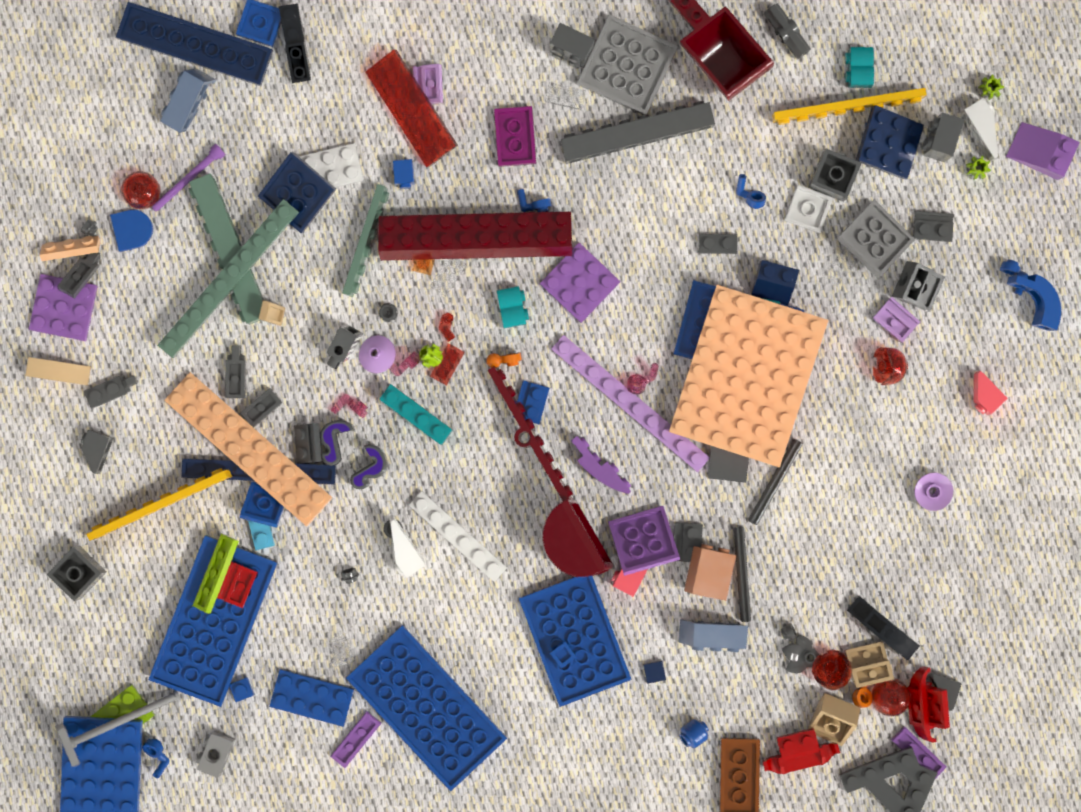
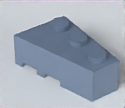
[160,69,216,133]
[679,619,748,652]

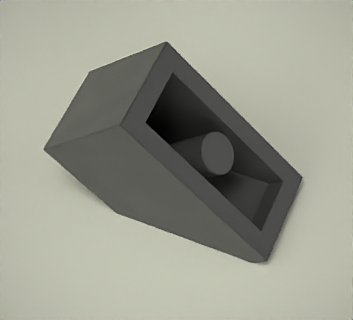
[81,430,114,474]

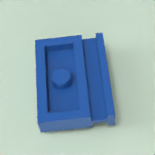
[513,380,550,425]

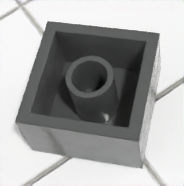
[550,23,595,69]
[922,112,965,163]
[808,148,862,202]
[46,545,107,601]

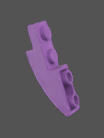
[571,436,631,494]

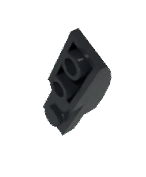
[279,3,311,83]
[847,596,920,660]

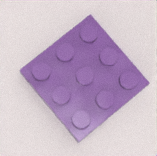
[540,242,621,323]
[29,274,98,341]
[608,506,680,576]

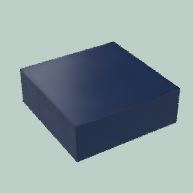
[643,660,666,684]

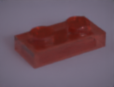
[430,343,465,386]

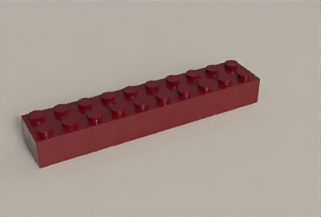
[378,211,572,261]

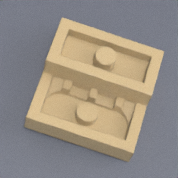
[845,641,894,688]

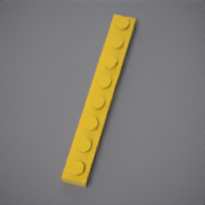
[772,88,927,125]
[86,468,232,541]

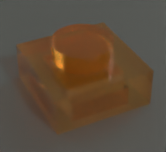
[412,259,435,276]

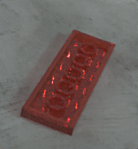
[365,49,458,167]

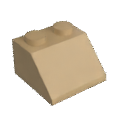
[808,693,860,746]

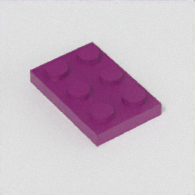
[494,106,536,167]

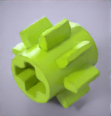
[978,74,1004,100]
[966,156,991,180]
[419,343,443,368]

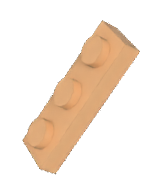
[40,236,100,261]

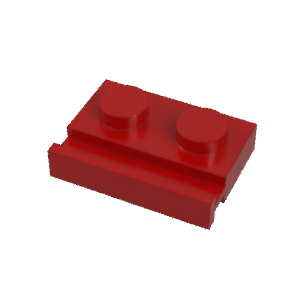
[217,561,258,608]

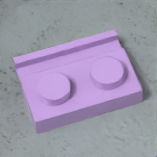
[413,64,443,105]
[872,297,920,343]

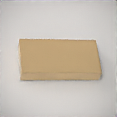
[259,300,286,326]

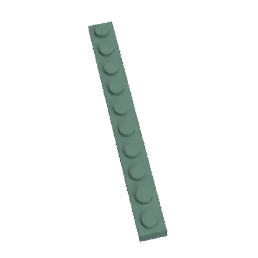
[157,199,299,358]

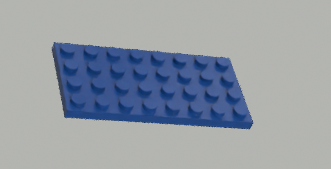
[148,535,278,707]
[346,625,507,792]

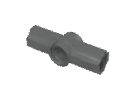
[764,3,811,60]

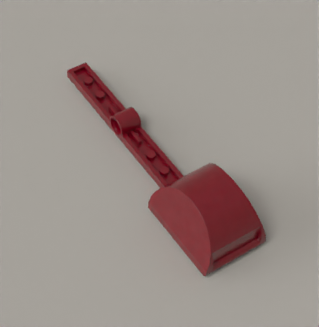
[668,0,774,101]
[487,366,613,577]

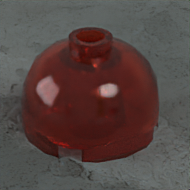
[121,171,160,209]
[873,347,908,386]
[812,650,853,690]
[871,678,911,717]

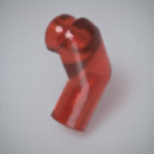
[439,313,455,342]

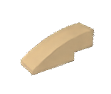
[25,357,91,385]

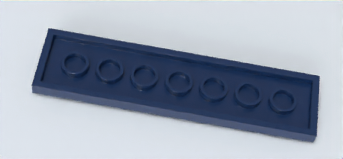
[116,2,273,86]

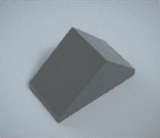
[928,673,962,711]

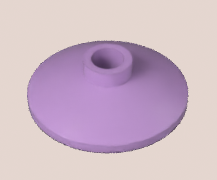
[359,335,396,373]
[914,472,953,511]

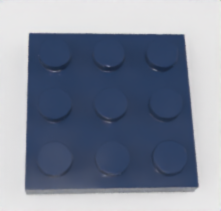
[856,105,924,180]
[258,152,336,233]

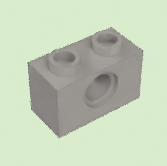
[196,731,236,778]

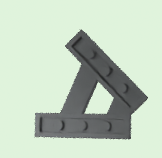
[839,746,938,812]

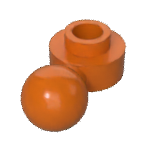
[486,352,522,368]
[852,685,872,708]

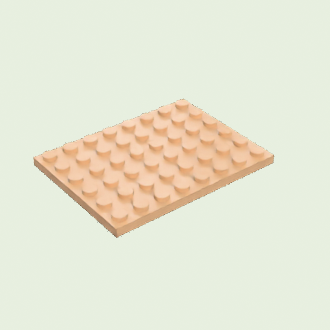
[669,285,828,468]

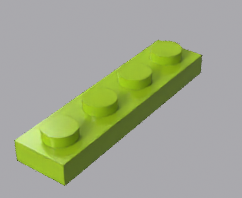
[193,534,239,614]

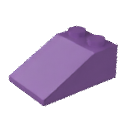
[1006,122,1080,180]

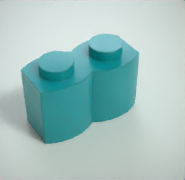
[844,47,874,88]
[497,286,529,329]

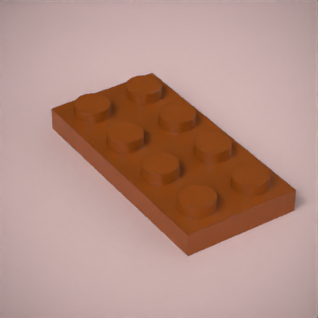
[720,738,760,812]

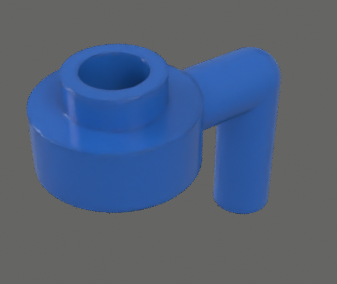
[736,174,766,209]
[517,189,552,212]
[1000,259,1028,296]
[143,739,170,778]

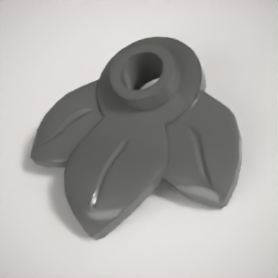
[782,635,820,673]

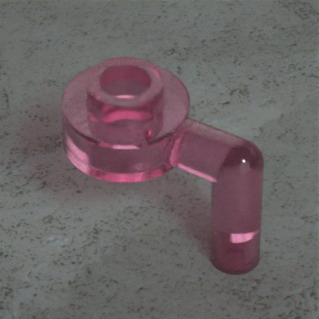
[389,351,420,376]
[627,363,659,395]
[330,394,368,419]

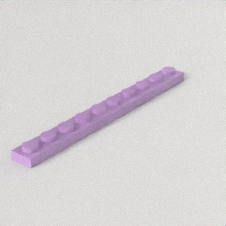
[551,335,710,472]

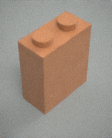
[684,544,736,601]

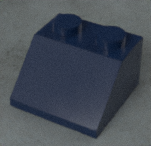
[751,260,799,305]

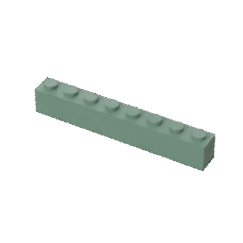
[189,173,264,325]

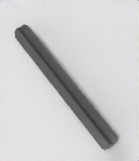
[748,439,803,525]
[733,527,751,622]

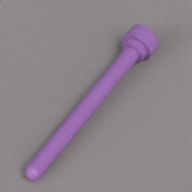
[152,143,226,211]

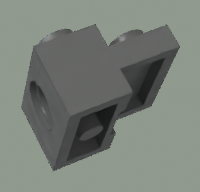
[892,261,945,312]

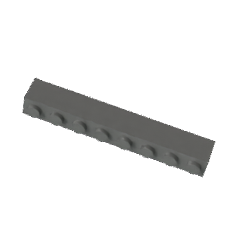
[561,101,715,164]

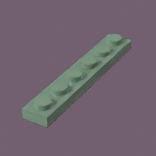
[342,184,389,298]

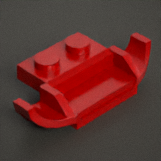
[907,666,950,743]
[763,728,840,774]

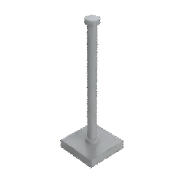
[55,690,181,767]

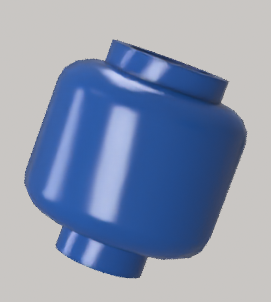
[679,719,709,748]

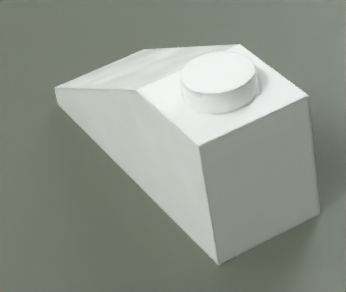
[960,98,998,161]
[389,514,426,578]

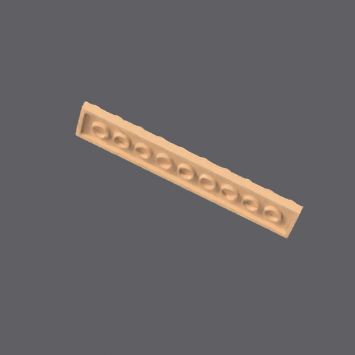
[164,372,333,527]

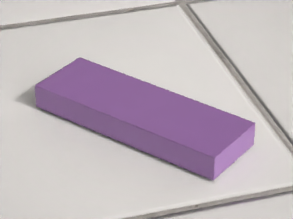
[330,711,382,768]
[891,726,946,779]

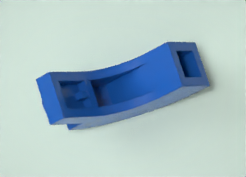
[1007,274,1061,331]

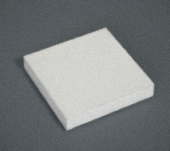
[784,184,833,234]

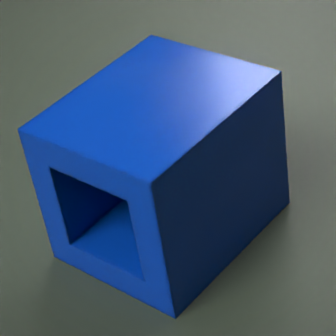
[393,159,415,189]

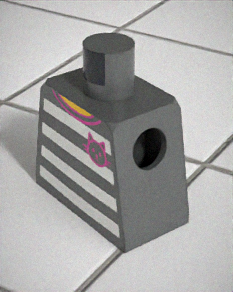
[327,324,363,369]

